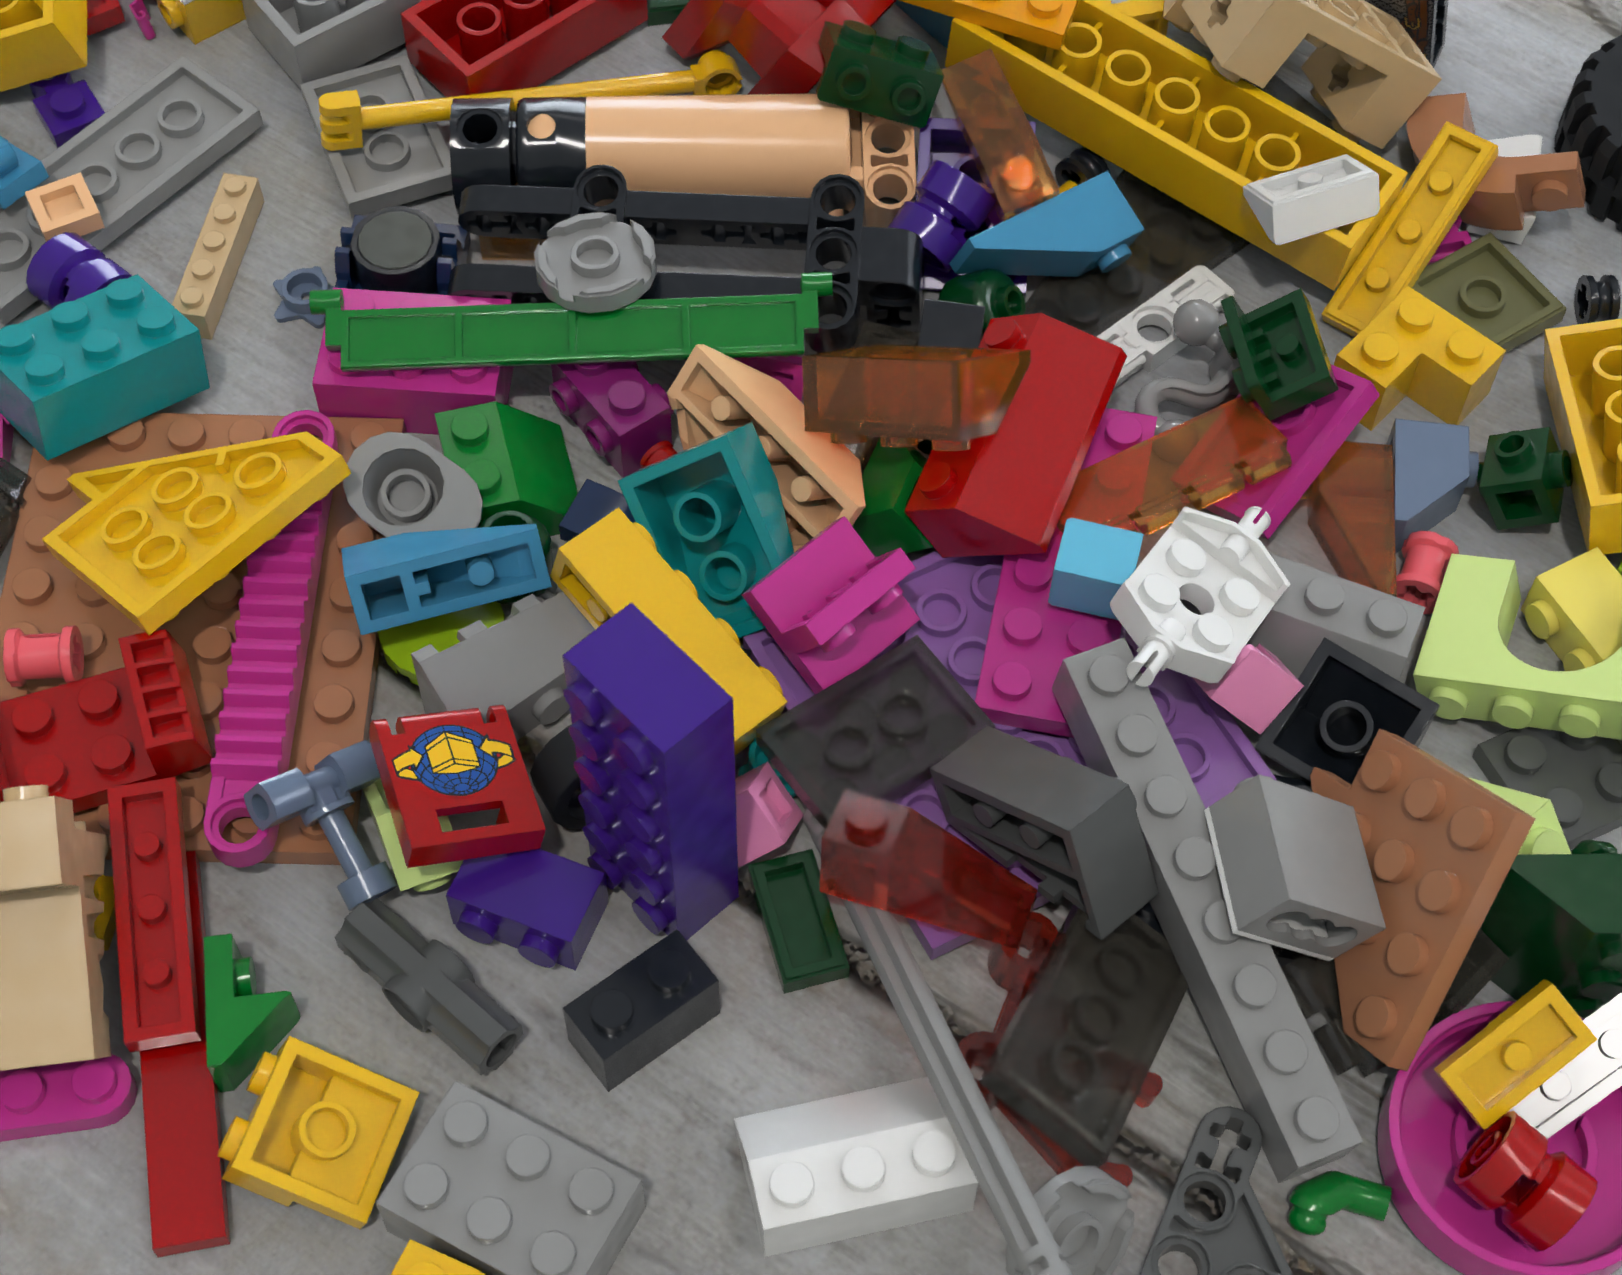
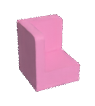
[1192,643,1304,735]
[735,761,803,868]

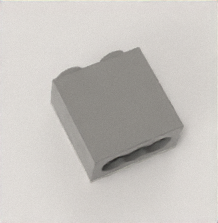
[1204,774,1386,961]

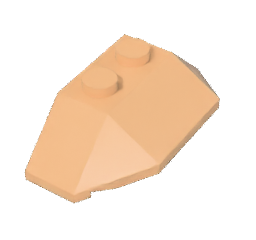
[667,344,866,553]

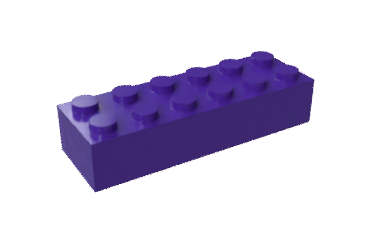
[562,603,739,941]

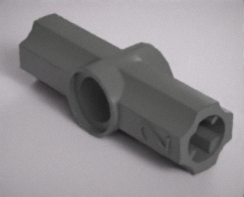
[335,898,524,1076]

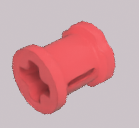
[1388,531,1459,614]
[3,625,84,687]

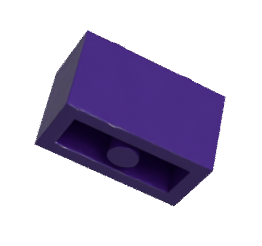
[446,849,609,971]

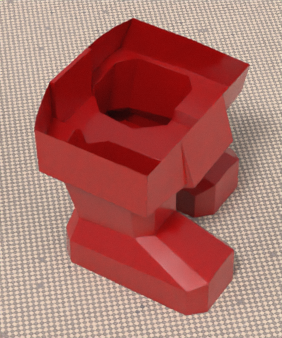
[662,0,897,94]

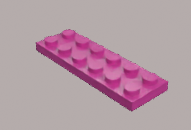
[972,408,1157,738]

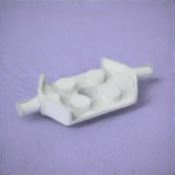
[1110,506,1290,687]

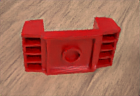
[0,629,213,813]

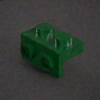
[816,20,944,128]
[1219,288,1339,421]

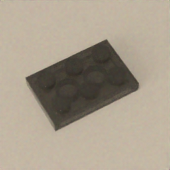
[756,635,996,839]

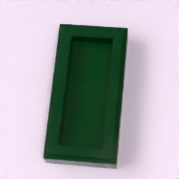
[748,849,850,994]

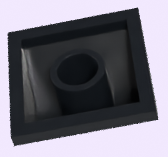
[1254,637,1440,785]

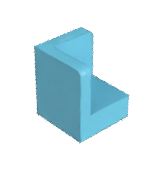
[1048,518,1144,621]

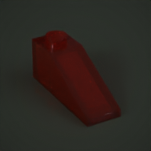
[820,789,1038,949]

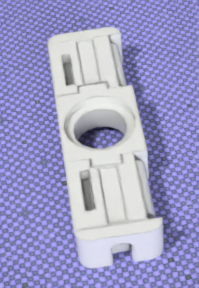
[1097,265,1235,402]

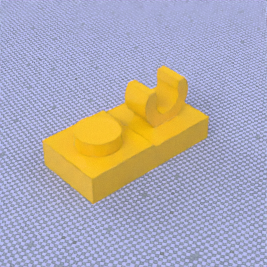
[1433,979,1598,1130]

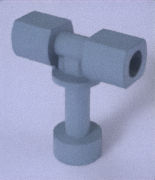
[244,740,398,911]

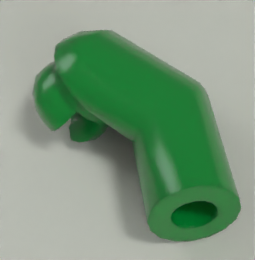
[1287,1171,1392,1236]

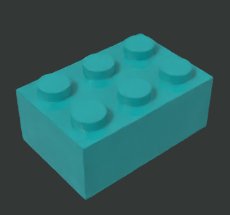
[0,274,210,461]

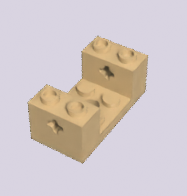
[1181,0,1442,149]

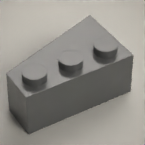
[930,725,1159,941]

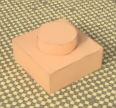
[24,172,105,242]

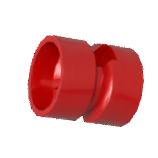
[1453,1110,1598,1252]

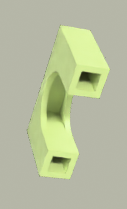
[1413,554,1622,740]

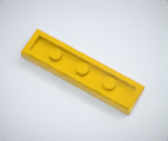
[1321,121,1499,337]

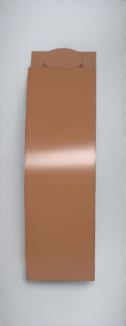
[1407,93,1586,231]

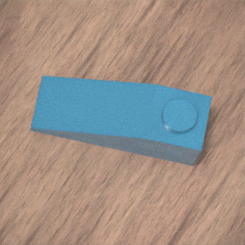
[949,171,1145,277]
[341,524,552,635]

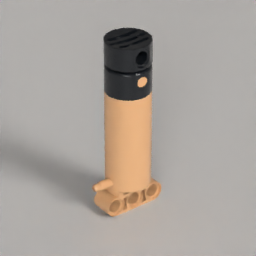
[450,93,917,228]

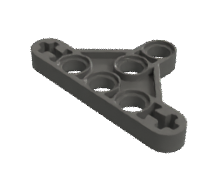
[1140,1106,1293,1275]

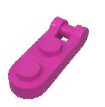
[0,1053,137,1142]

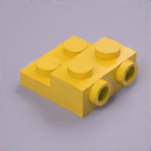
[217,1036,420,1229]

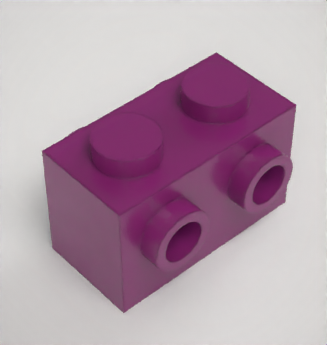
[549,362,674,478]

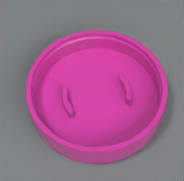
[1377,1001,1622,1275]

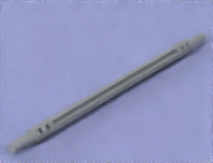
[796,760,1073,1275]

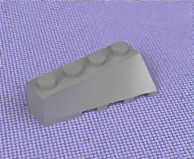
[1180,552,1426,681]
[411,587,595,742]

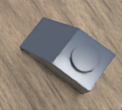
[1382,418,1479,555]

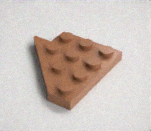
[1310,729,1536,1071]

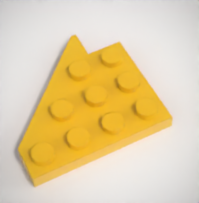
[42,431,351,635]

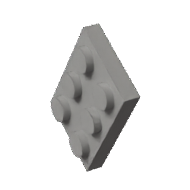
[300,54,453,219]

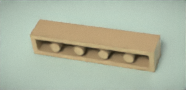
[172,173,264,340]

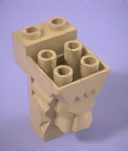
[0,785,111,1071]

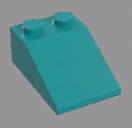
[618,422,794,638]

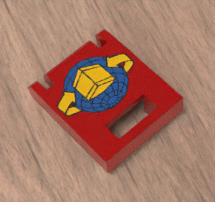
[369,704,546,868]

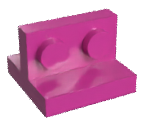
[742,516,920,699]

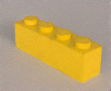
[550,507,788,756]

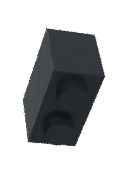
[563,929,720,1092]

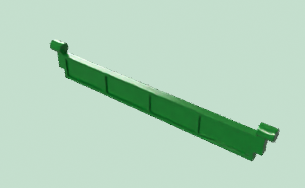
[309,272,833,372]

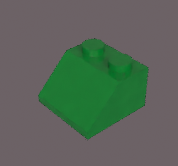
[434,401,578,536]

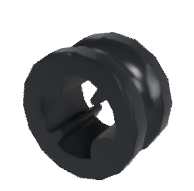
[1055,146,1111,187]
[1574,275,1621,324]

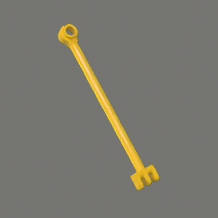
[318,50,743,151]

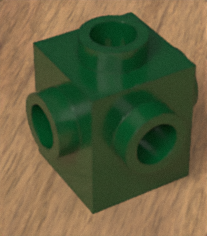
[1477,427,1573,530]

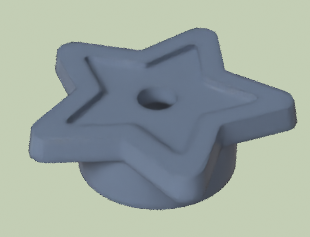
[273,266,335,329]

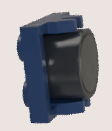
[334,206,471,295]

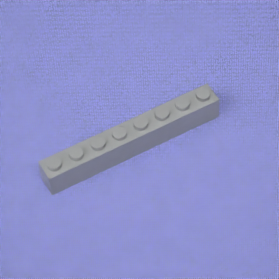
[1052,637,1363,1183]

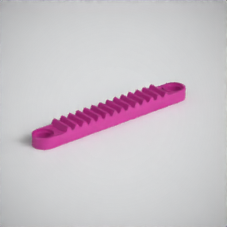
[204,410,339,868]

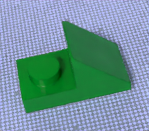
[204,933,301,1093]

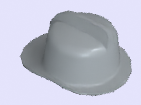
[343,432,483,537]

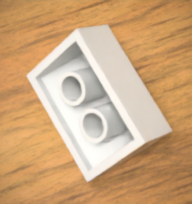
[733,1077,978,1257]

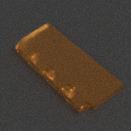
[1057,396,1292,536]

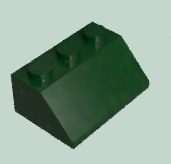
[1465,854,1622,1018]

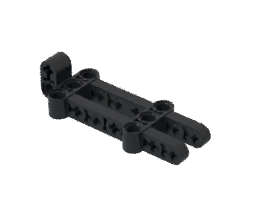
[447,164,924,357]

